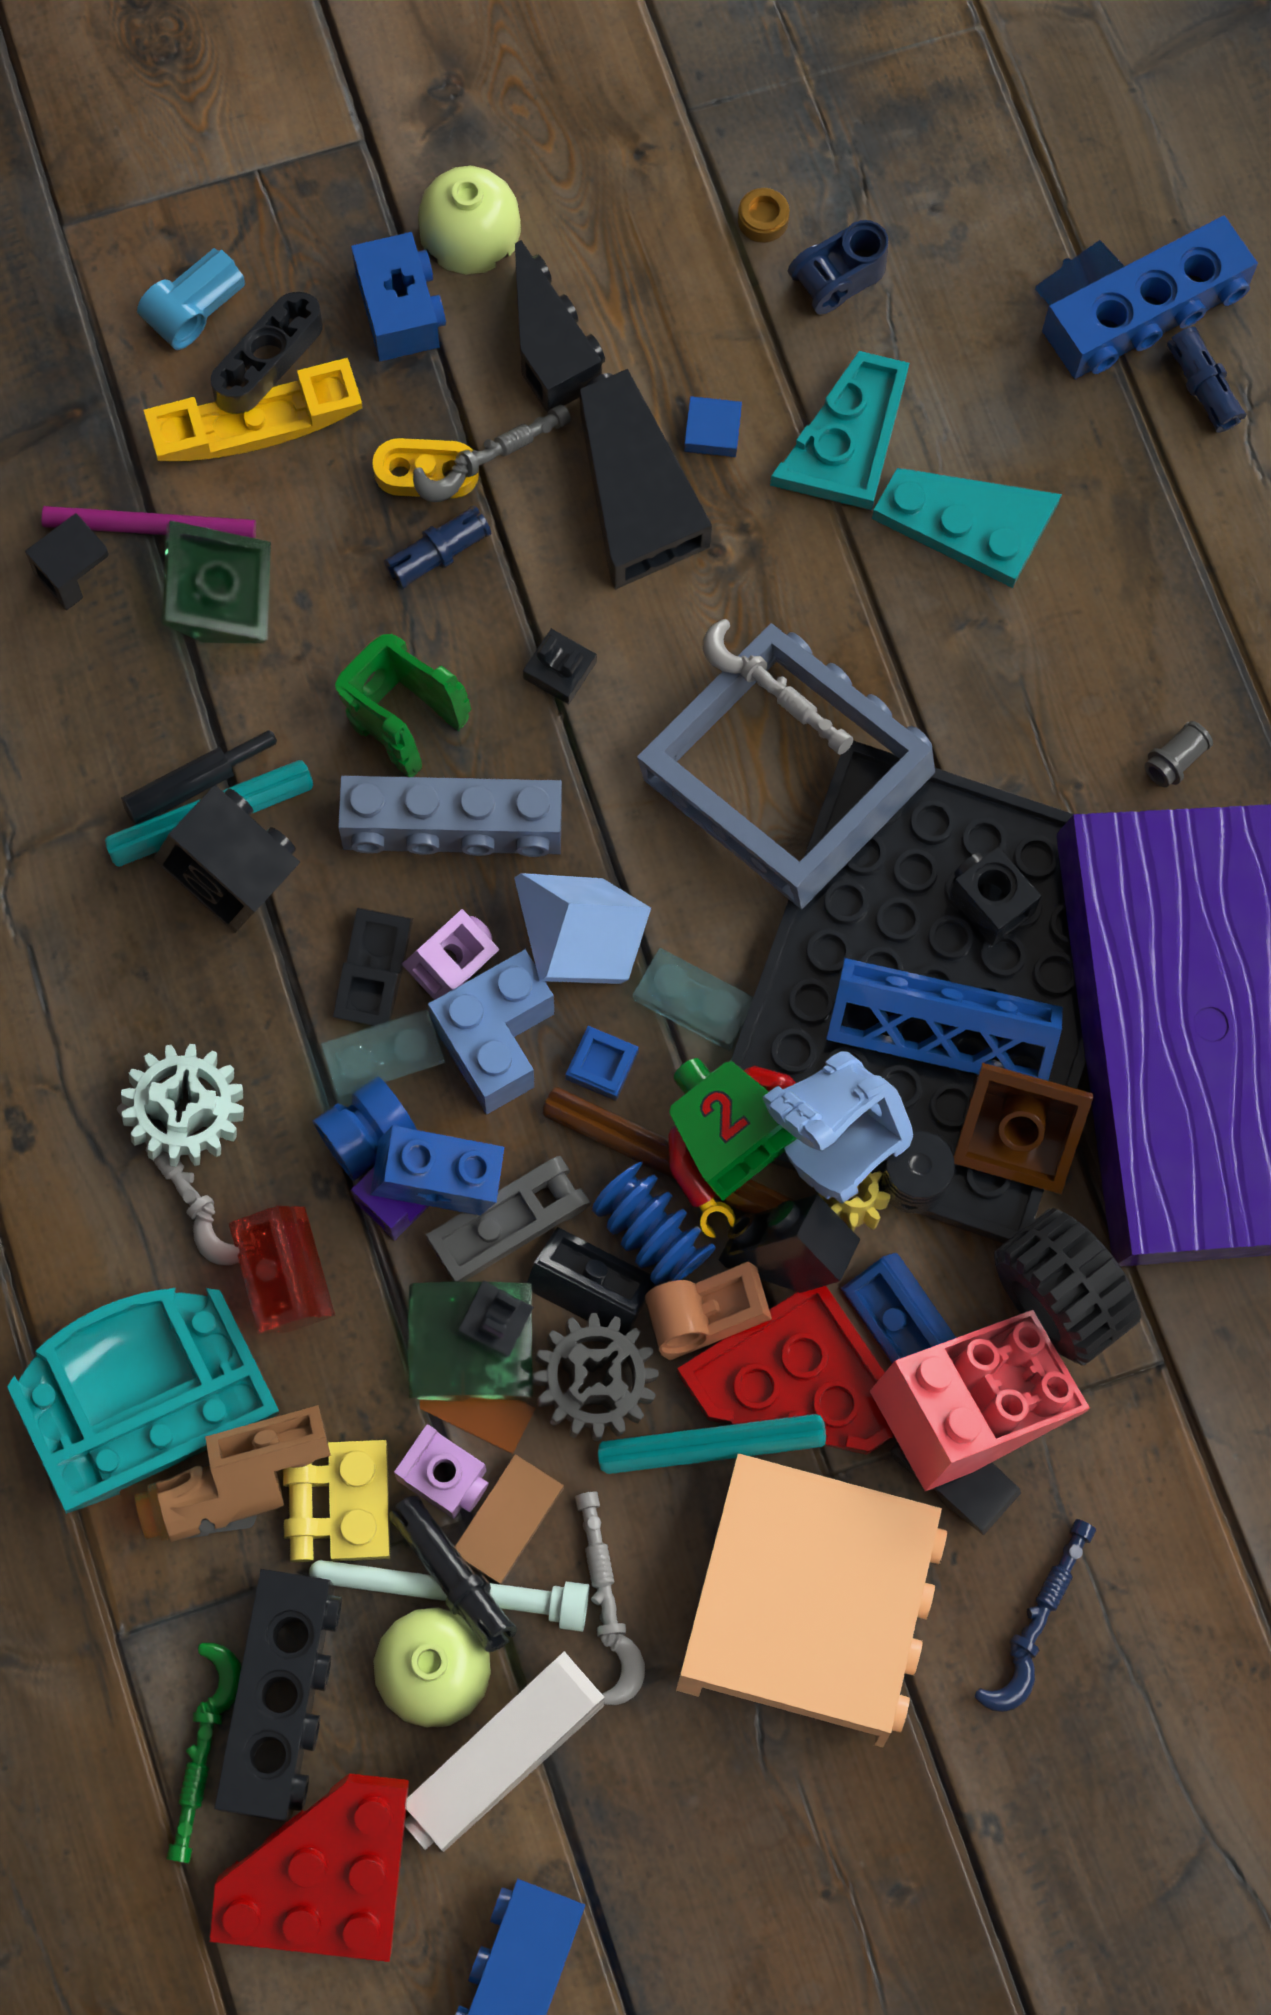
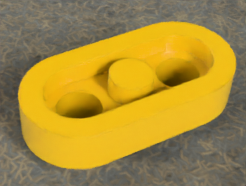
[373,438,479,498]

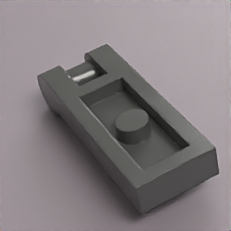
[426,1156,591,1287]

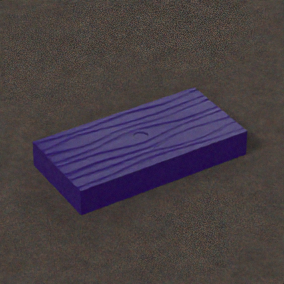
[1056,804,1271,1266]

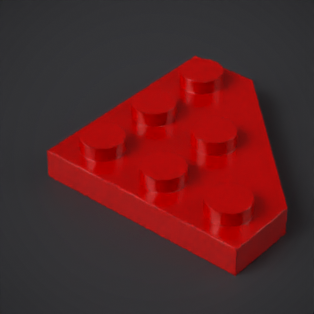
[677,1286,895,1455]
[210,1773,409,1962]

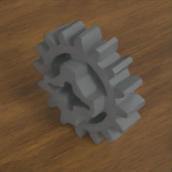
[532,1313,659,1441]

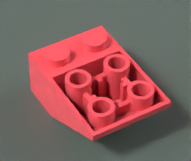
[870,1310,1090,1491]

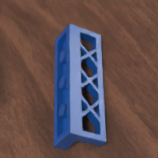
[826,958,1063,1081]

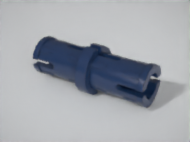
[1167,326,1246,433]
[384,505,491,589]

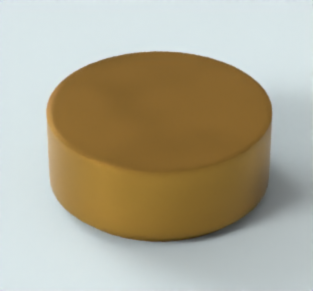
[738,188,790,243]

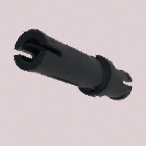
[388,1496,517,1652]

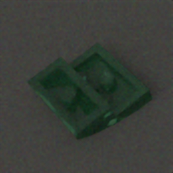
[409,1282,533,1401]

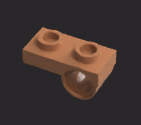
[645,1262,772,1361]

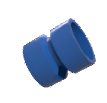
[312,1076,417,1181]

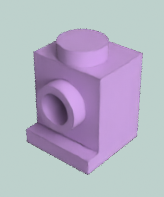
[402,909,500,1000]
[394,1424,489,1519]

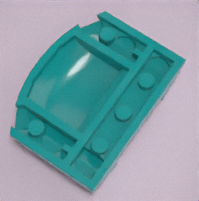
[7,1288,279,1514]

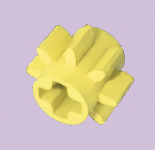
[818,1171,890,1232]

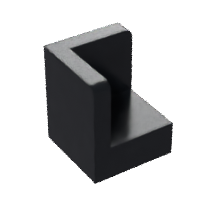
[25,513,109,611]

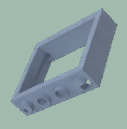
[637,623,935,910]

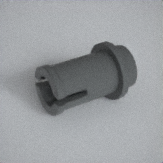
[1144,721,1213,788]

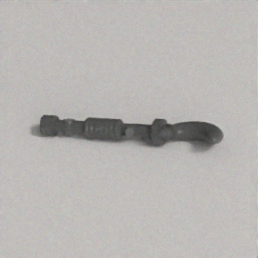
[413,405,571,502]

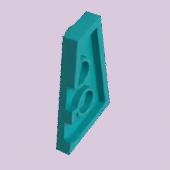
[770,351,910,510]
[872,468,1062,588]

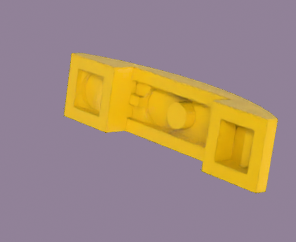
[143,358,362,461]

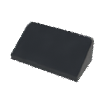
[526,1227,654,1336]

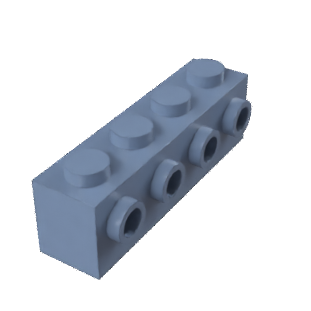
[339,776,562,857]

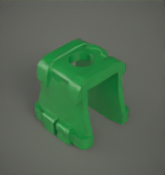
[335,634,471,777]

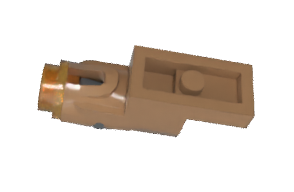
[135,1405,331,1542]

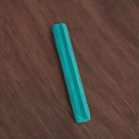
[105,760,313,866]
[598,1414,826,1474]

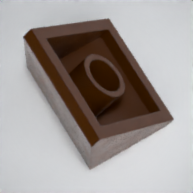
[953,1062,1093,1194]

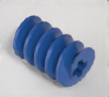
[592,1161,716,1286]

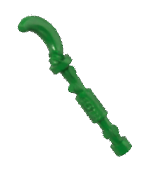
[166,1643,242,1863]

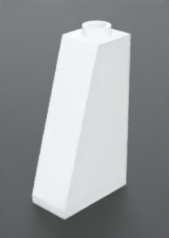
[405,1651,604,1852]

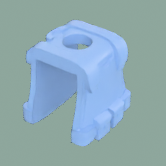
[763,1051,913,1203]

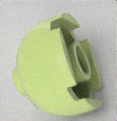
[418,166,521,275]
[373,1607,491,1727]

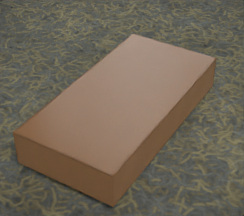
[455,1454,564,1585]

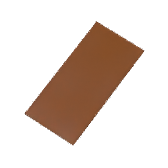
[419,1361,536,1454]

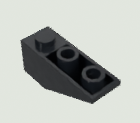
[515,240,605,413]

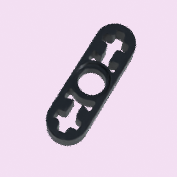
[211,292,323,414]

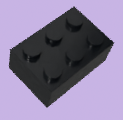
[153,785,300,933]

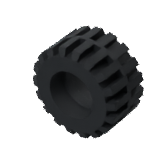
[994,1208,1141,1365]

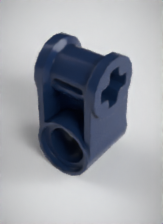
[788,220,888,315]

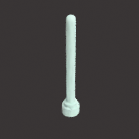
[309,1560,589,1632]

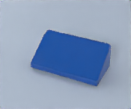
[841,1253,956,1364]

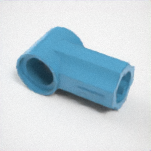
[137,248,245,350]

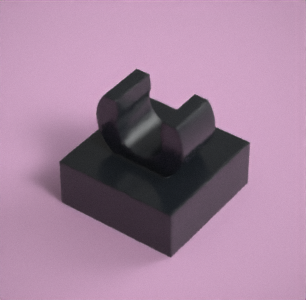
[523,628,597,705]
[454,1280,534,1361]

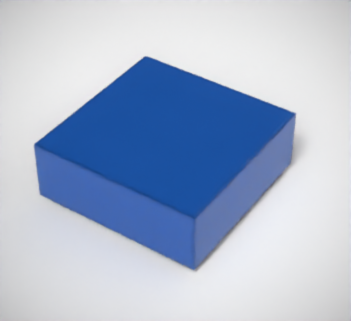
[684,396,742,457]
[565,1026,639,1101]

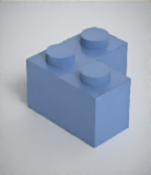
[428,949,554,1115]

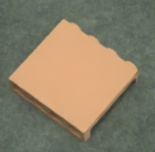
[676,1453,947,1748]

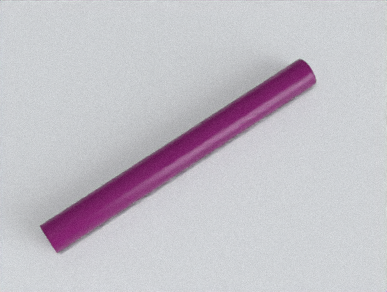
[42,506,256,541]

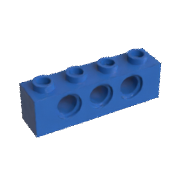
[1042,215,1258,380]

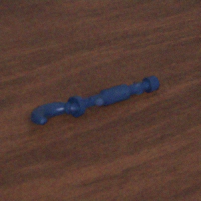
[974,1519,1096,1712]

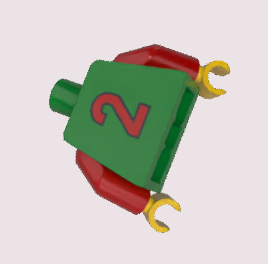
[668,1058,797,1238]

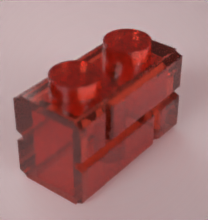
[229,1206,335,1334]

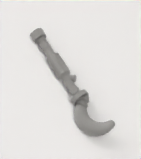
[702,619,854,755]
[117,1103,255,1266]
[575,1492,645,1705]

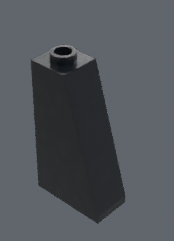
[580,369,712,590]

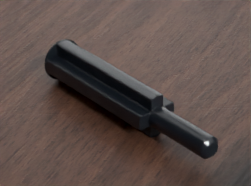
[121,730,277,825]

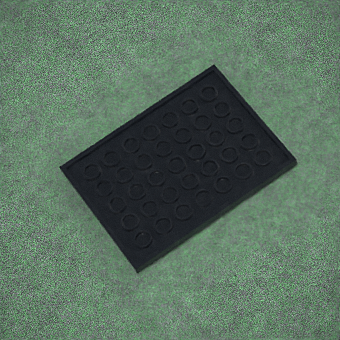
[731,740,1086,1243]

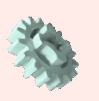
[121,1044,244,1167]

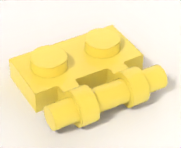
[283,1440,390,1562]

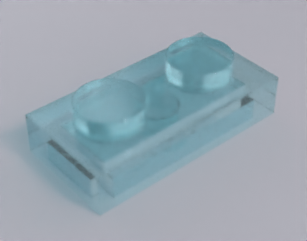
[633,948,753,1051]
[321,1009,445,1097]

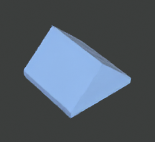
[514,873,651,984]

